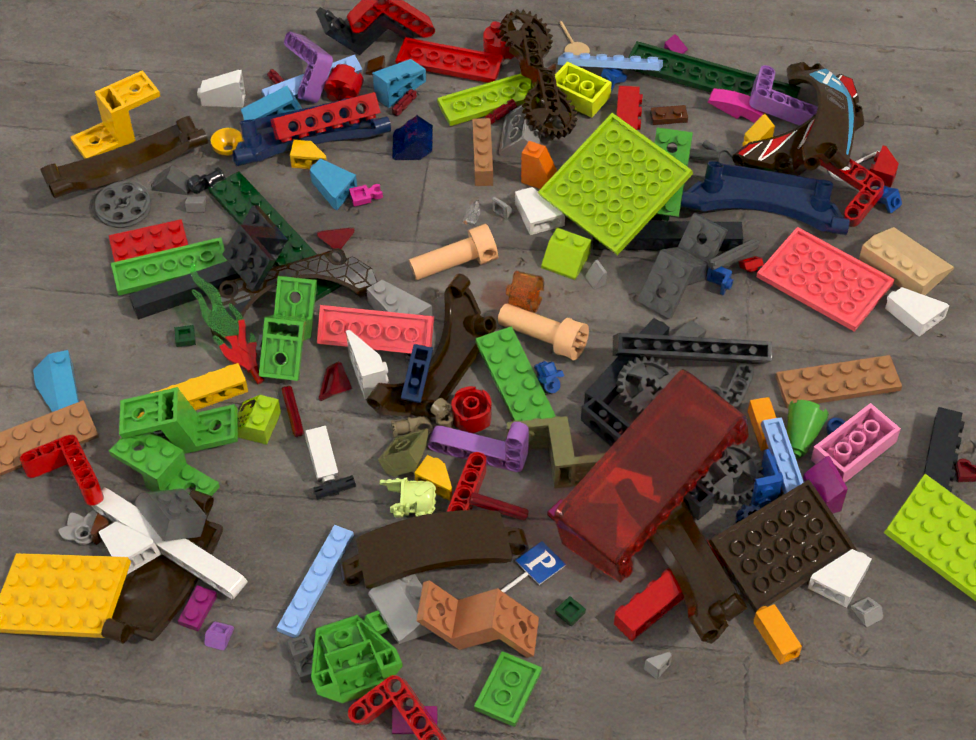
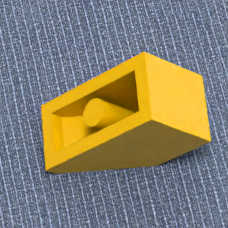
[743,114,775,147]
[290,140,327,169]
[414,455,452,501]

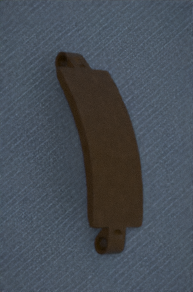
[101,490,223,644]
[340,510,529,589]

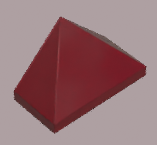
[317,227,355,249]
[318,361,352,401]

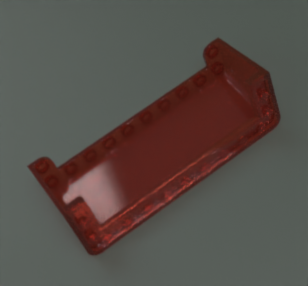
[554,369,749,583]

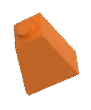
[521,141,557,189]

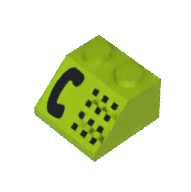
[238,395,281,445]

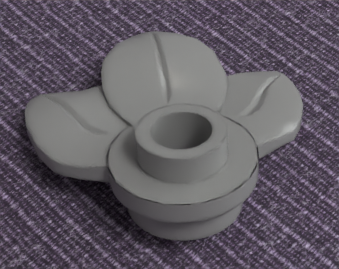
[58,510,97,545]

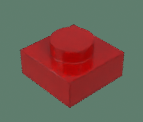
[738,256,764,272]

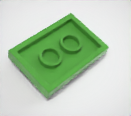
[474,651,542,727]

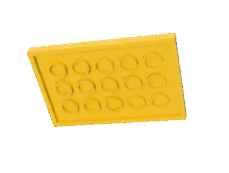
[0,553,131,638]

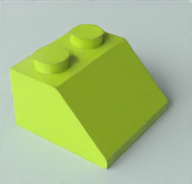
[541,228,591,280]

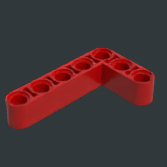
[347,0,435,38]
[820,159,884,227]
[20,435,104,506]
[447,452,487,512]
[348,675,447,740]

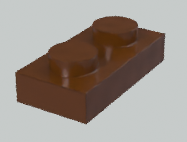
[650,105,688,125]

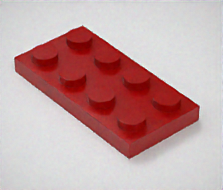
[109,219,188,262]

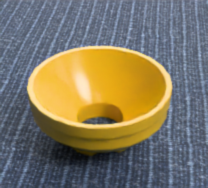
[211,128,243,156]

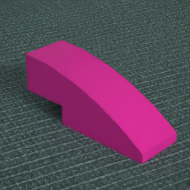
[708,89,764,123]

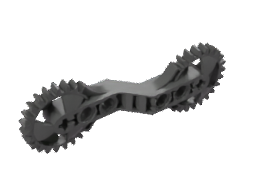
[616,356,764,505]

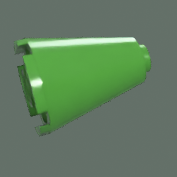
[787,400,829,458]

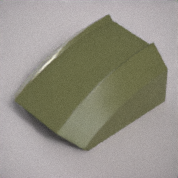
[378,428,428,478]

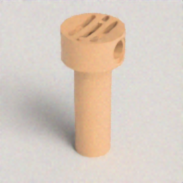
[409,224,499,280]
[498,303,589,360]

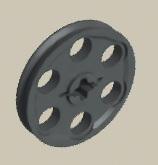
[95,181,151,228]

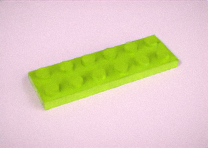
[437,73,533,126]

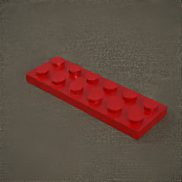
[395,37,504,83]

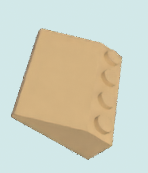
[859,227,954,295]

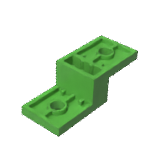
[109,432,220,496]

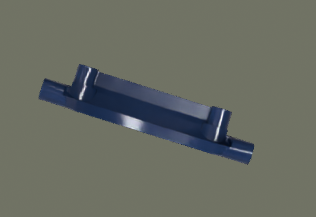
[232,98,391,166]
[680,161,850,235]

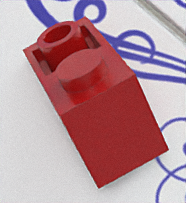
[869,145,899,187]

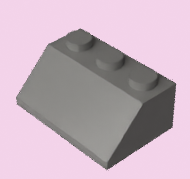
[498,105,542,157]
[368,574,432,644]

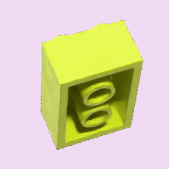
[555,61,612,118]

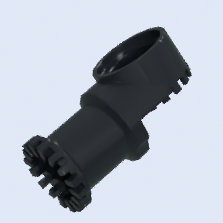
[187,167,226,194]

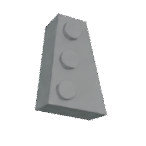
[367,280,432,316]

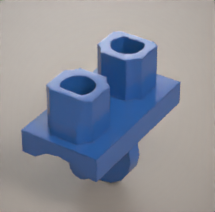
[534,361,564,393]

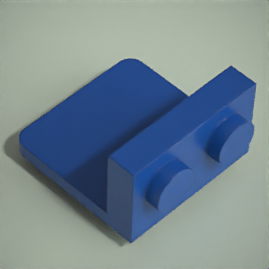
[751,449,784,508]

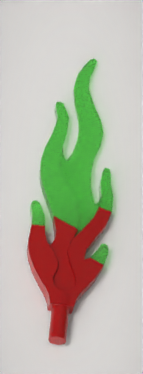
[190,262,264,384]

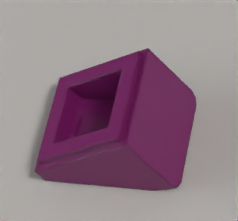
[664,34,688,54]

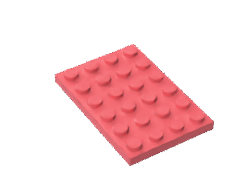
[756,227,895,332]

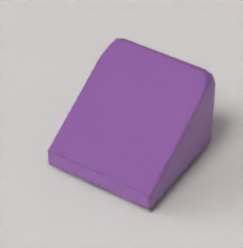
[205,621,234,650]

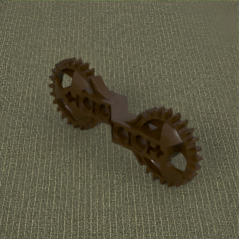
[499,9,578,140]

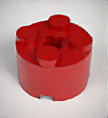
[483,21,516,62]
[324,64,364,102]
[451,386,492,433]

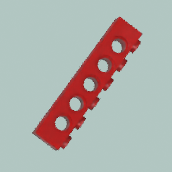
[270,92,381,142]

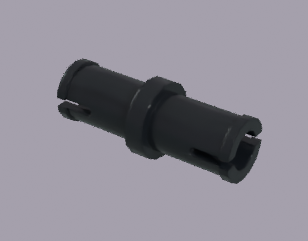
[313,475,356,500]

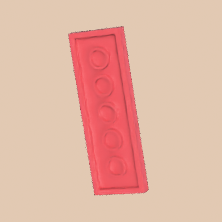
[317,305,434,354]

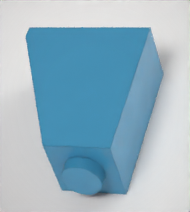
[310,158,357,210]

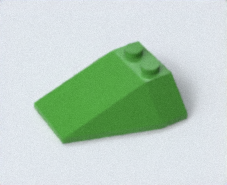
[311,615,403,703]

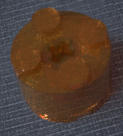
[506,271,544,313]

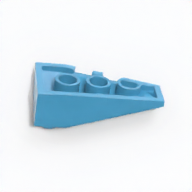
[33,350,79,412]

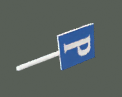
[501,541,566,593]

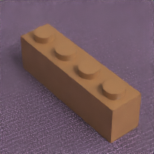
[473,118,493,186]

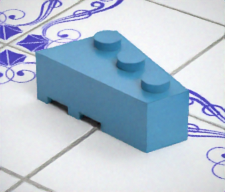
[373,59,426,108]
[241,85,302,120]

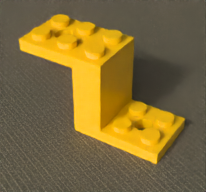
[71,70,160,159]

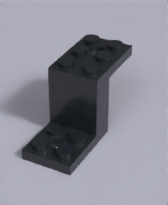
[316,7,415,55]
[222,205,288,291]

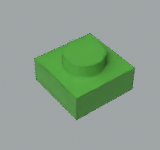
[364,610,390,634]

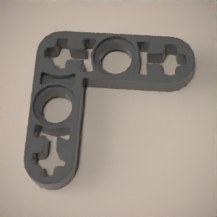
[685,363,754,412]

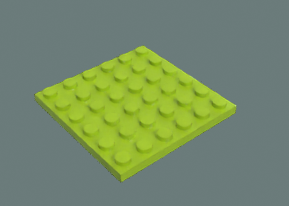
[538,113,693,255]

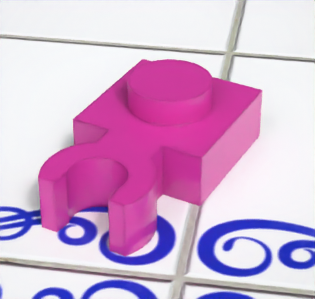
[349,184,383,206]

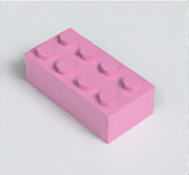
[811,403,901,483]

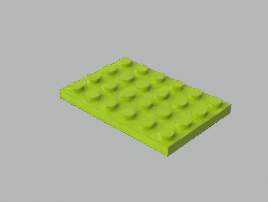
[884,474,976,601]

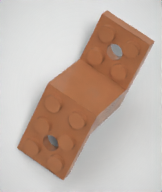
[416,580,539,658]

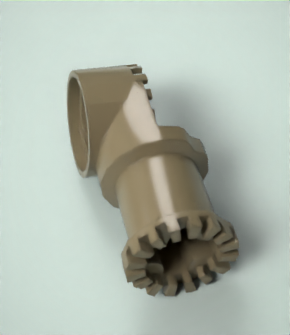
[430,398,453,429]
[391,416,433,437]

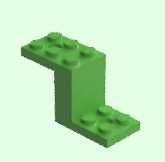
[655,127,693,217]
[259,276,317,381]
[119,387,238,454]

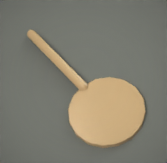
[559,21,590,55]

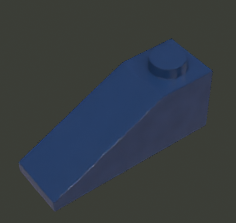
[401,344,433,403]

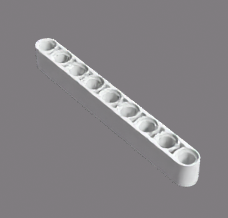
[91,487,248,599]

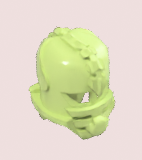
[379,478,436,518]

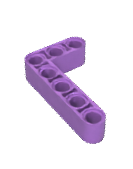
[284,31,333,103]
[749,65,818,126]
[427,422,529,472]

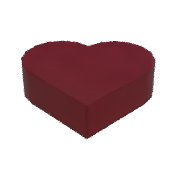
[955,458,976,482]

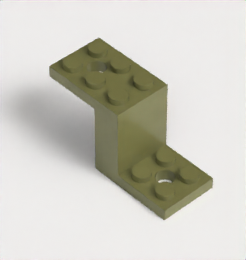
[506,416,617,489]

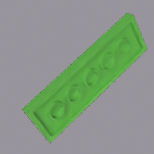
[111,237,227,296]
[476,326,556,421]

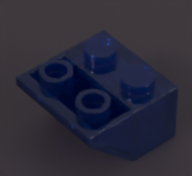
[392,115,433,160]

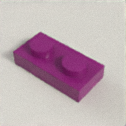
[178,585,217,632]

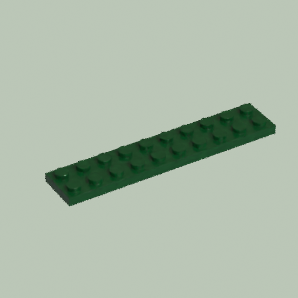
[628,41,801,99]
[208,171,341,302]

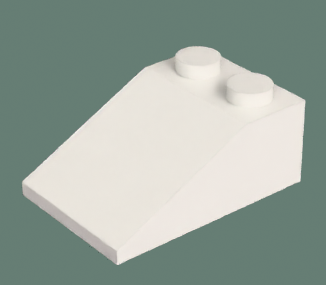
[346,330,389,399]

